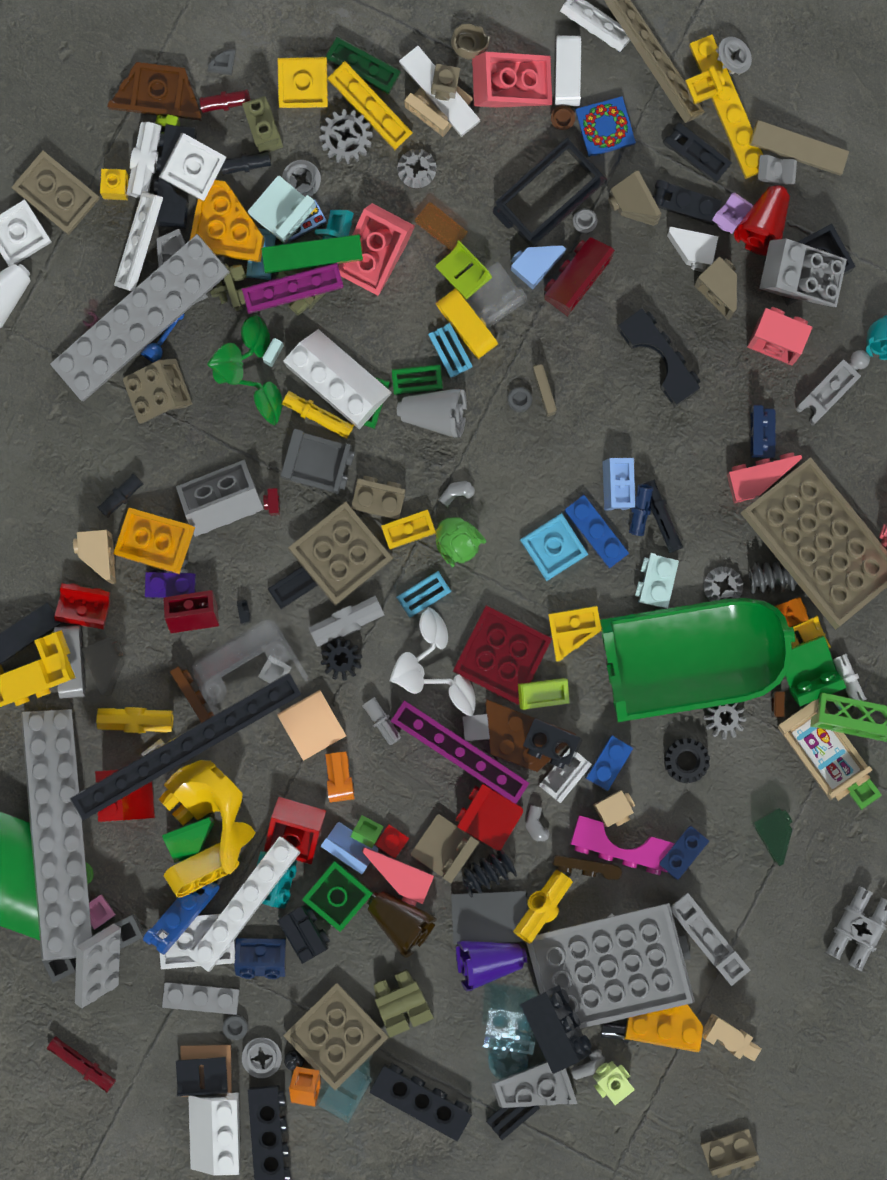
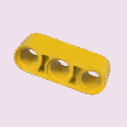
[435,288,498,359]
[164,842,239,898]

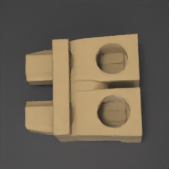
[702,1013,762,1061]

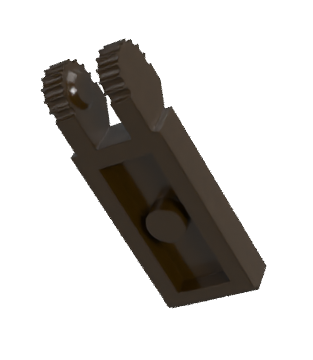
[552,855,623,880]

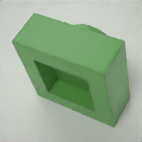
[848,779,882,810]
[350,815,384,848]

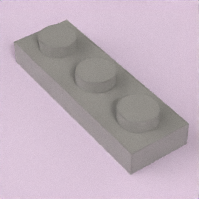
[162,982,240,1015]

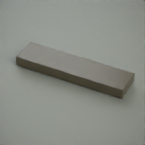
[749,120,849,176]

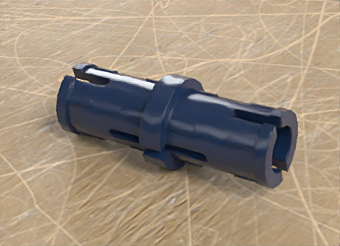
[629,484,654,536]

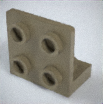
[123,359,192,423]
[411,814,479,883]

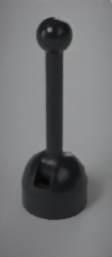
[284,1050,304,1071]

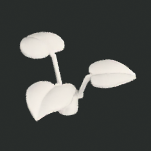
[390,607,475,716]

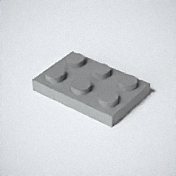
[75,924,121,1008]

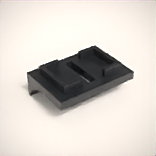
[176,1057,228,1097]

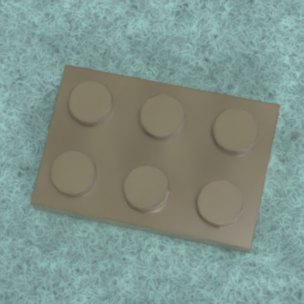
[11,151,100,236]

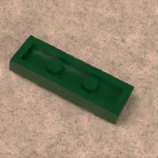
[325,37,401,94]

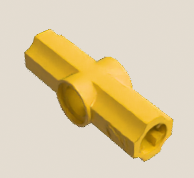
[96,707,174,733]
[513,870,573,944]

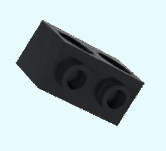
[523,719,582,769]

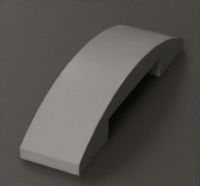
[670,892,751,986]

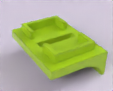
[435,240,492,299]

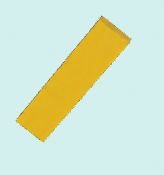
[327,61,413,150]

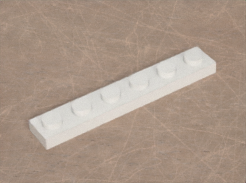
[189,836,301,972]

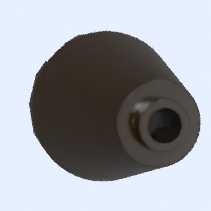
[367,891,437,958]

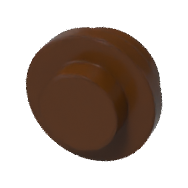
[551,105,575,130]

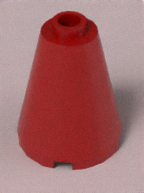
[733,185,790,256]

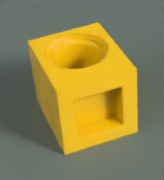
[100,169,129,200]

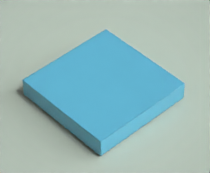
[520,513,588,582]

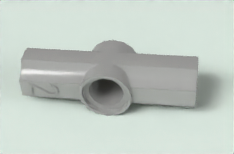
[309,596,385,647]

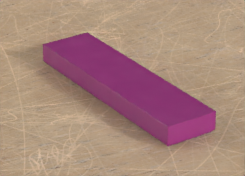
[242,263,344,314]

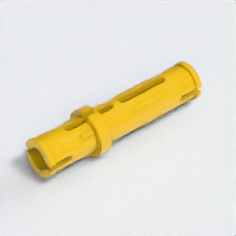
[282,391,354,439]

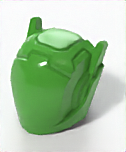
[435,517,487,567]

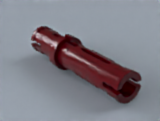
[46,1036,116,1093]

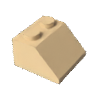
[73,530,116,584]

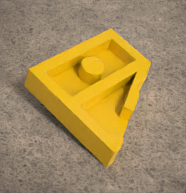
[548,606,601,662]

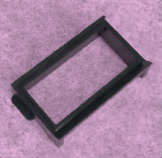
[493,137,608,247]

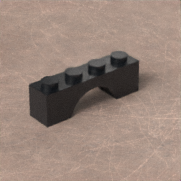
[154,125,197,229]
[617,308,700,408]

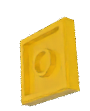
[278,57,328,108]

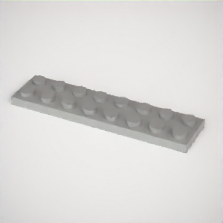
[50,234,230,402]

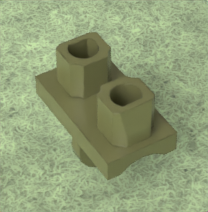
[210,264,249,311]

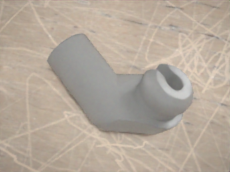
[438,481,475,507]
[572,1049,605,1080]

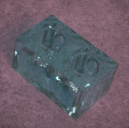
[483,1008,536,1055]

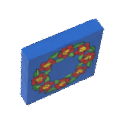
[575,96,636,157]

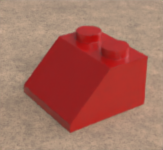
[264,797,326,864]

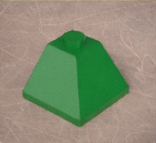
[162,817,215,863]

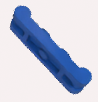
[143,882,220,955]

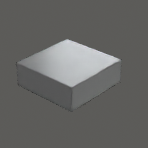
[463,714,490,741]

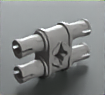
[825,886,887,971]

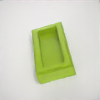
[518,678,569,710]

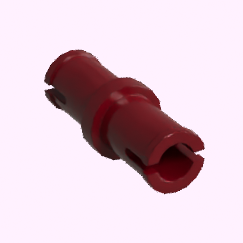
[200,89,251,113]

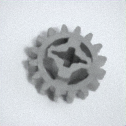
[319,109,373,164]

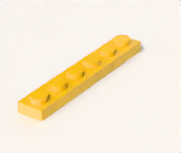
[689,35,763,179]

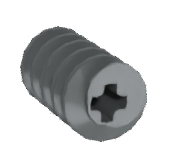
[749,561,801,594]

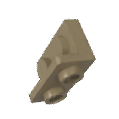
[351,476,406,520]
[701,1128,760,1178]

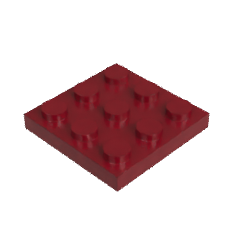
[453,605,552,705]

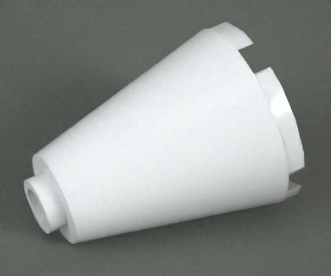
[0,264,30,328]

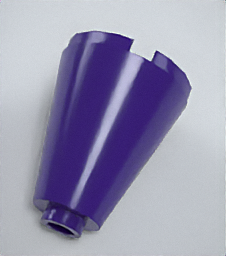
[456,941,527,991]

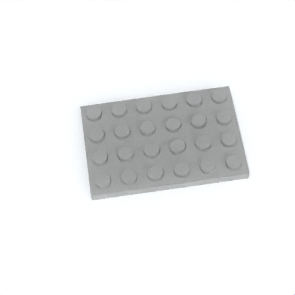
[527,903,695,1029]

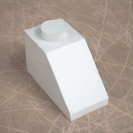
[667,227,718,272]

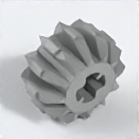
[703,703,746,740]

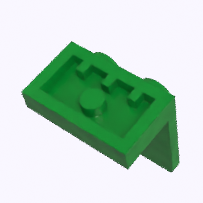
[785,635,846,706]

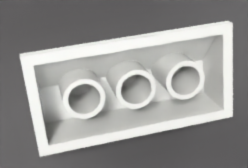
[283,329,392,430]

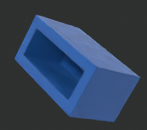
[585,735,633,791]

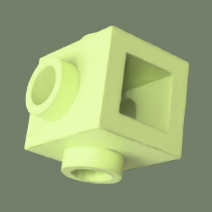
[592,1061,635,1105]

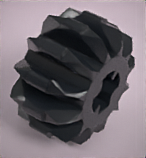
[321,639,363,681]

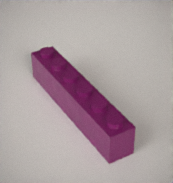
[391,700,529,804]

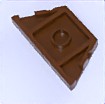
[107,62,202,121]
[486,700,576,772]

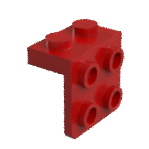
[456,784,523,850]

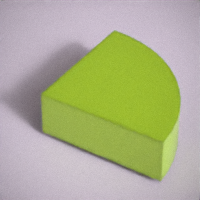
[155,115,180,128]

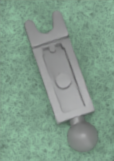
[796,350,870,425]

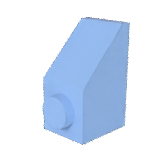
[511,246,566,289]

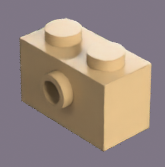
[593,791,635,827]

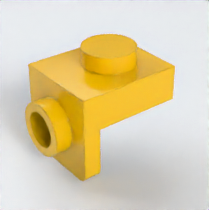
[685,66,725,104]

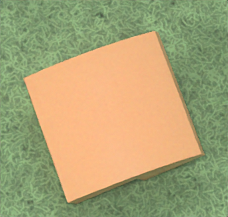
[277,690,346,761]

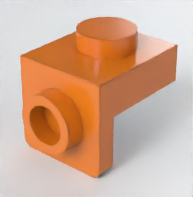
[775,597,809,627]

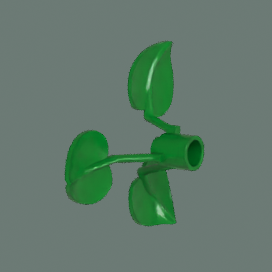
[207,315,282,426]

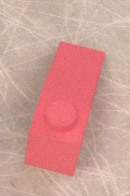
[362,847,434,906]

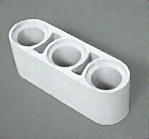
[555,35,581,106]

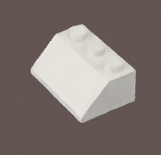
[188,1093,241,1175]

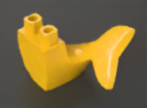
[158,760,256,874]

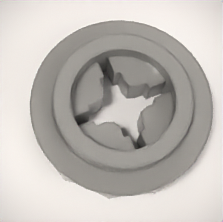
[716,37,752,75]
[397,149,436,188]
[282,160,321,197]
[704,566,743,601]
[242,1038,282,1078]

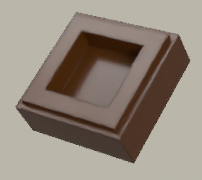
[772,692,785,717]

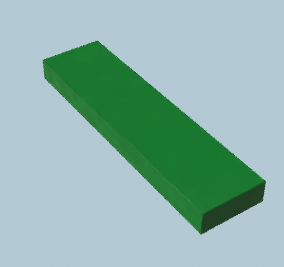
[262,235,363,273]

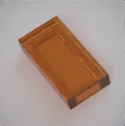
[414,202,468,252]

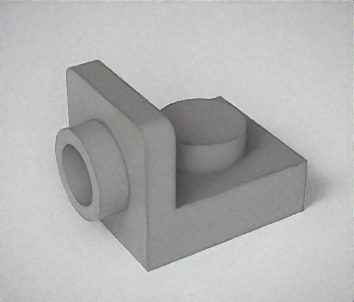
[758,155,797,185]

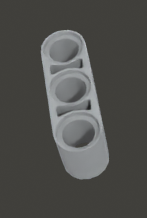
[54,625,85,699]

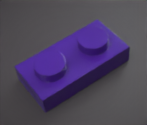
[145,572,196,598]

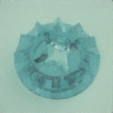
[488,1041,528,1079]

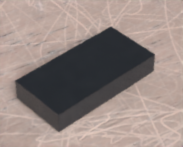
[268,566,318,610]

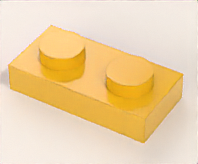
[381,510,436,550]

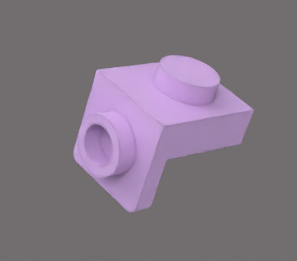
[712,193,753,234]

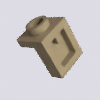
[431,64,460,101]

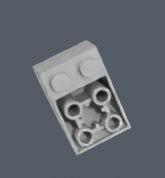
[759,238,847,307]

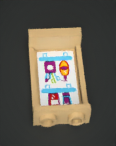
[778,699,872,801]

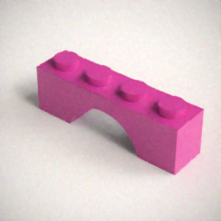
[570,815,675,876]

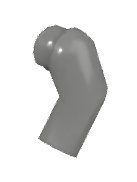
[526,805,549,842]

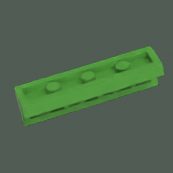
[810,693,887,742]

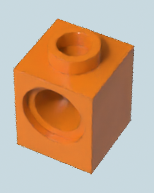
[289,1067,321,1107]

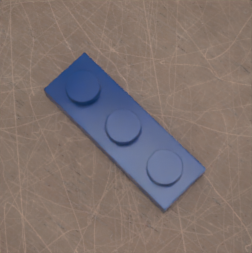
[564,495,629,569]

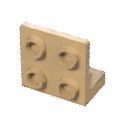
[405,86,473,137]

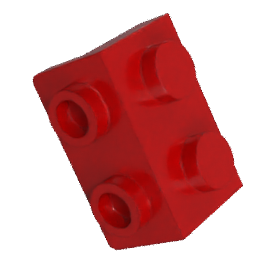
[55,583,110,630]

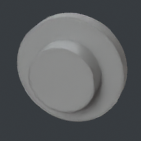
[573,208,597,233]

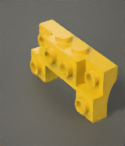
[0,630,76,707]

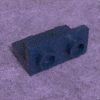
[750,405,776,459]
[659,826,709,880]
[234,938,286,979]

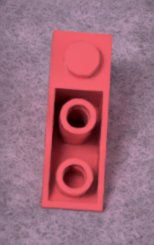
[727,452,802,503]

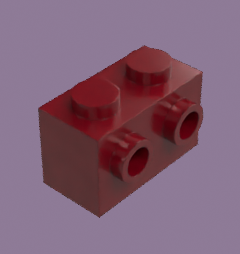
[163,590,219,634]

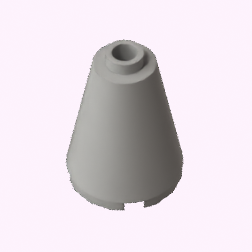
[397,389,467,438]

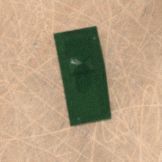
[752,808,793,867]

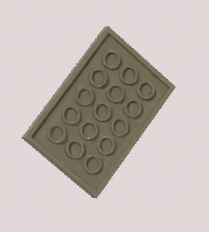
[741,457,887,630]

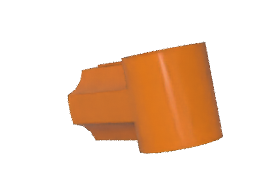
[325,752,354,803]

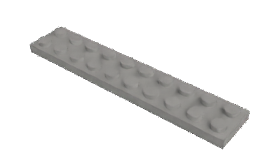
[21,709,92,961]

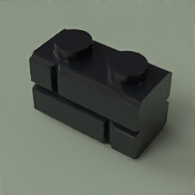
[277,905,330,964]

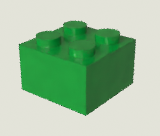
[302,861,373,932]

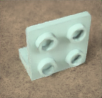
[248,176,316,244]

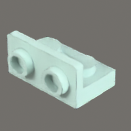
[635,553,679,609]

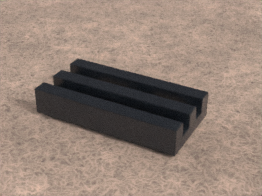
[486,1105,540,1140]

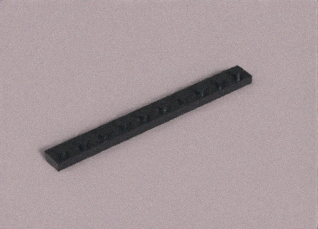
[70,673,302,821]

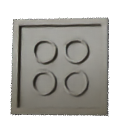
[288,502,393,606]
[283,983,389,1090]

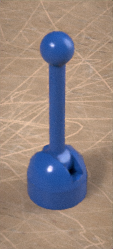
[141,314,185,363]

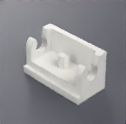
[539,748,592,803]

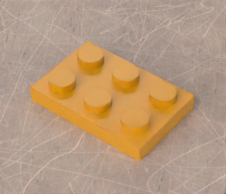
[113,508,195,574]

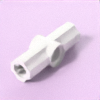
[127,122,162,198]

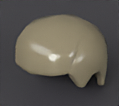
[451,24,490,60]

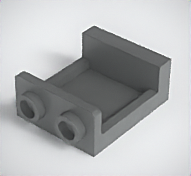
[281,429,355,494]

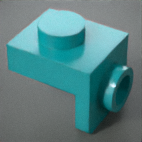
[315,210,354,239]

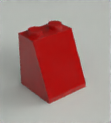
[95,770,155,822]

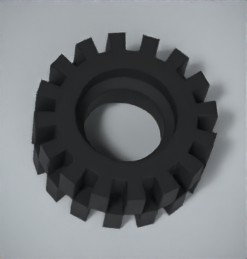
[664,738,710,783]

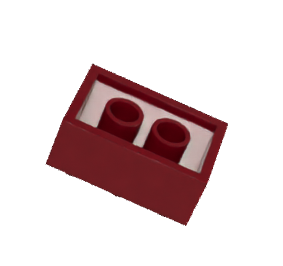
[544,237,615,317]

